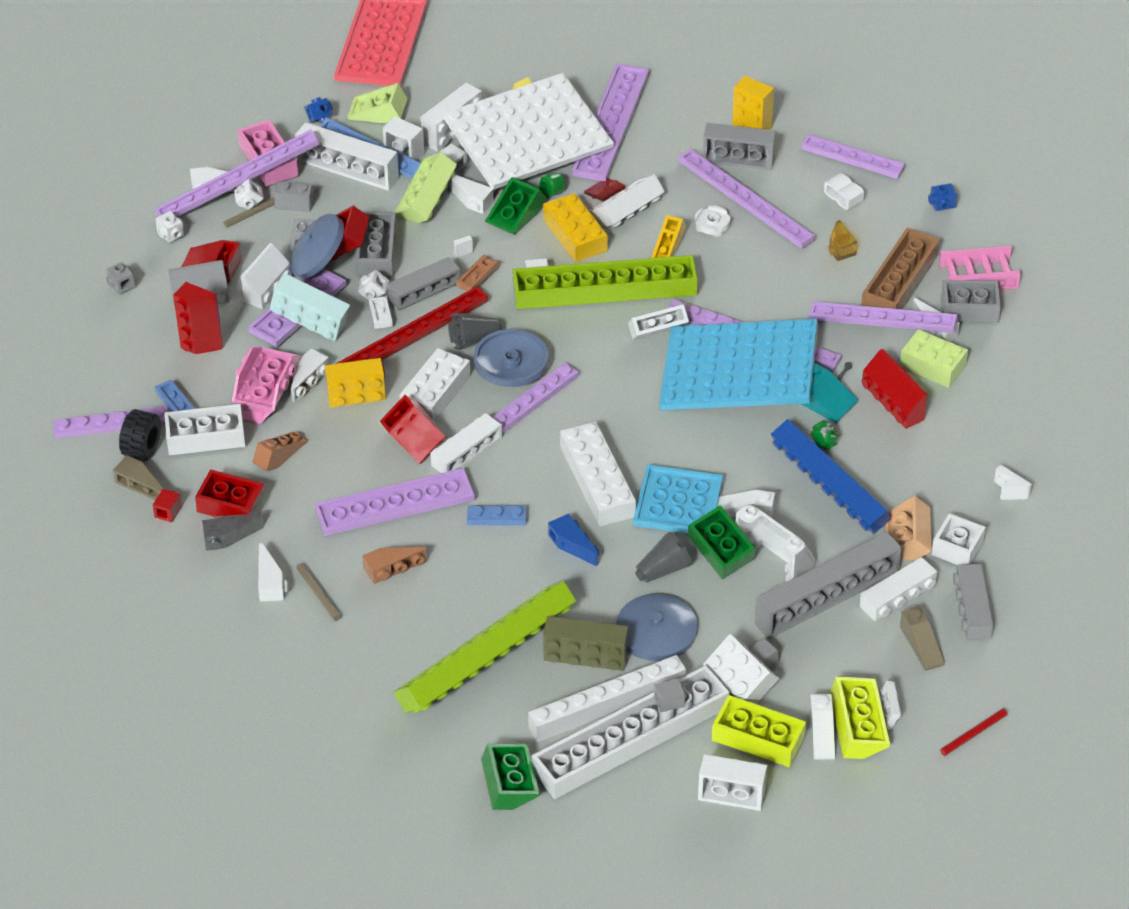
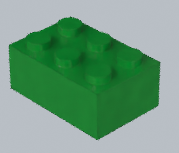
[687,505,756,580]

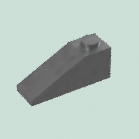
[202,512,263,551]

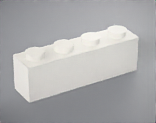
[430,413,502,473]
[859,557,937,621]

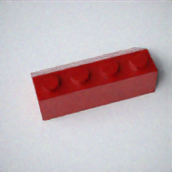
[173,282,224,354]
[861,348,927,429]

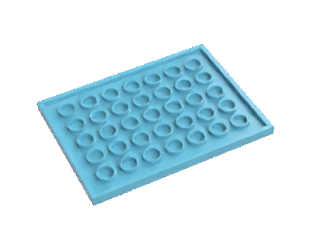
[659,319,818,410]

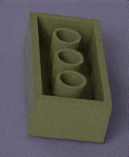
[543,616,628,671]

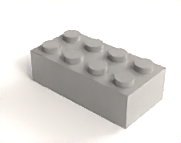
[703,123,776,170]
[355,212,396,277]

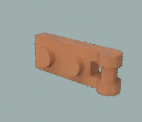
[456,255,500,291]

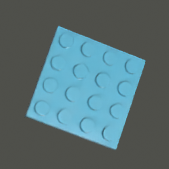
[633,464,723,534]

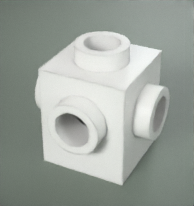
[234,179,263,210]
[155,211,184,243]
[358,270,389,299]

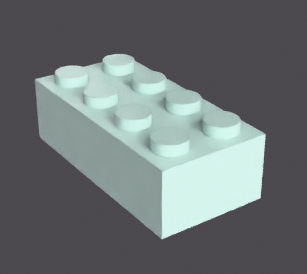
[270,273,350,341]

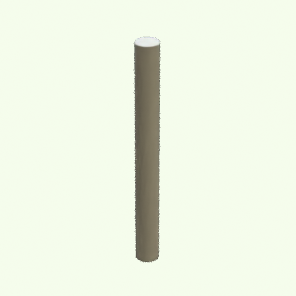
[223,197,275,228]
[296,563,341,621]

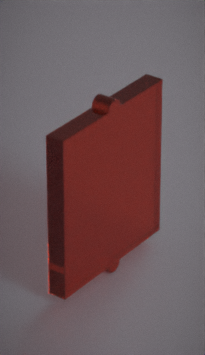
[584,178,626,201]

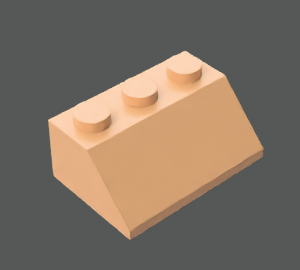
[885,496,932,560]

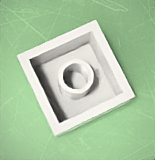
[383,116,424,162]
[932,513,986,565]

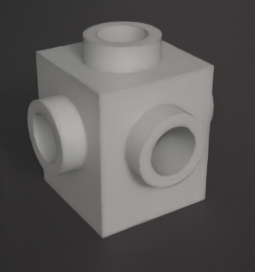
[106,262,135,294]

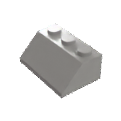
[168,260,229,307]

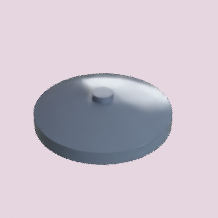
[290,214,344,279]
[474,329,548,387]
[616,594,697,661]

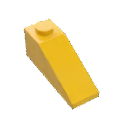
[651,215,686,258]

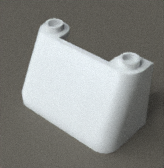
[735,506,816,582]

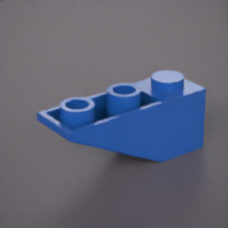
[548,514,600,566]

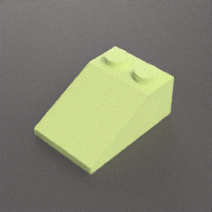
[347,83,408,123]

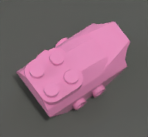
[232,347,300,424]

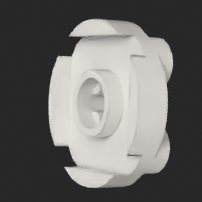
[695,205,730,237]

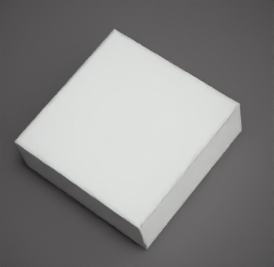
[453,236,473,258]

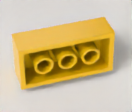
[543,193,607,262]

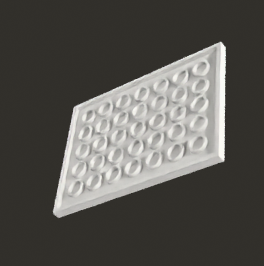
[443,73,614,190]

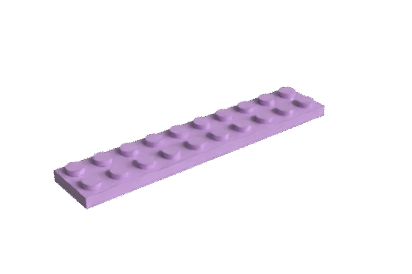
[572,63,649,182]

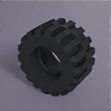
[119,409,161,461]

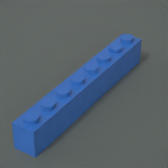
[771,419,891,534]

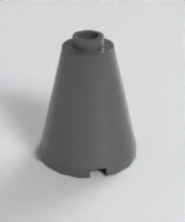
[448,313,502,350]
[635,532,692,583]

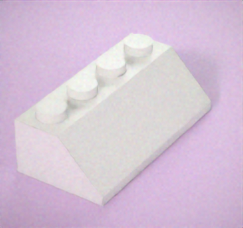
[589,173,665,228]

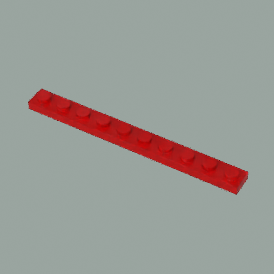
[335,286,488,364]

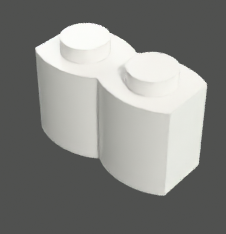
[824,173,864,210]

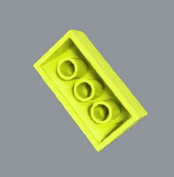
[829,677,890,759]

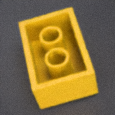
[732,76,774,130]
[324,358,386,408]

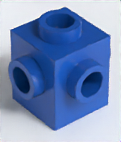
[304,97,333,123]
[928,183,957,211]

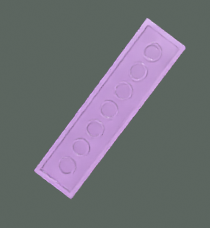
[314,468,475,536]

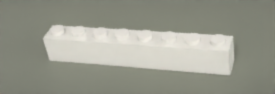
[528,655,686,742]

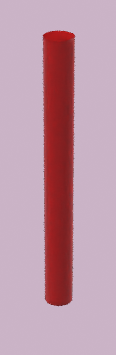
[940,708,1007,756]

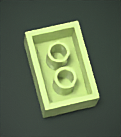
[899,329,968,388]

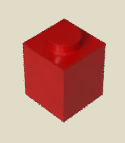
[152,488,182,523]

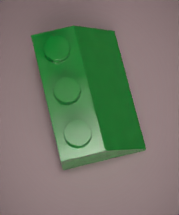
[481,743,539,810]

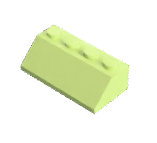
[395,152,457,223]

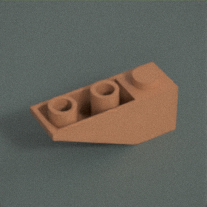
[252,431,308,471]
[362,547,427,584]

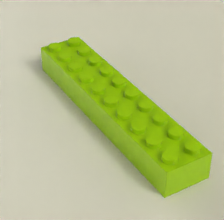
[512,255,697,310]
[393,580,576,714]

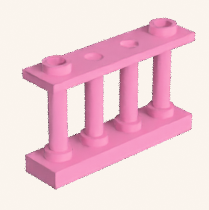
[939,246,1021,290]

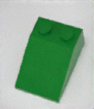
[485,177,546,235]

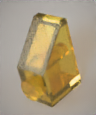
[828,220,858,261]

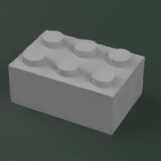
[941,280,1001,322]

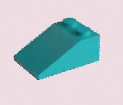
[801,363,858,424]

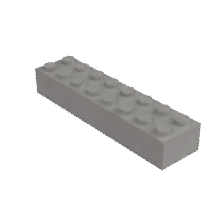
[754,532,901,640]

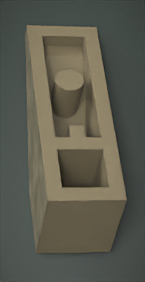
[113,455,163,500]
[900,606,944,671]

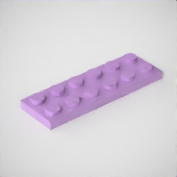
[248,268,346,347]

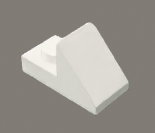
[994,465,1032,500]

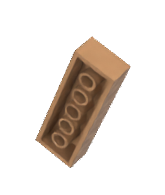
[861,227,940,309]

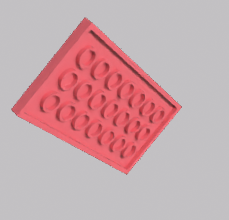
[334,0,427,87]

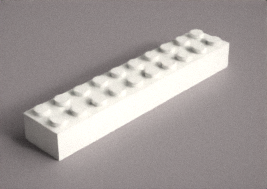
[531,665,730,799]

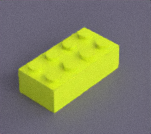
[712,695,806,768]

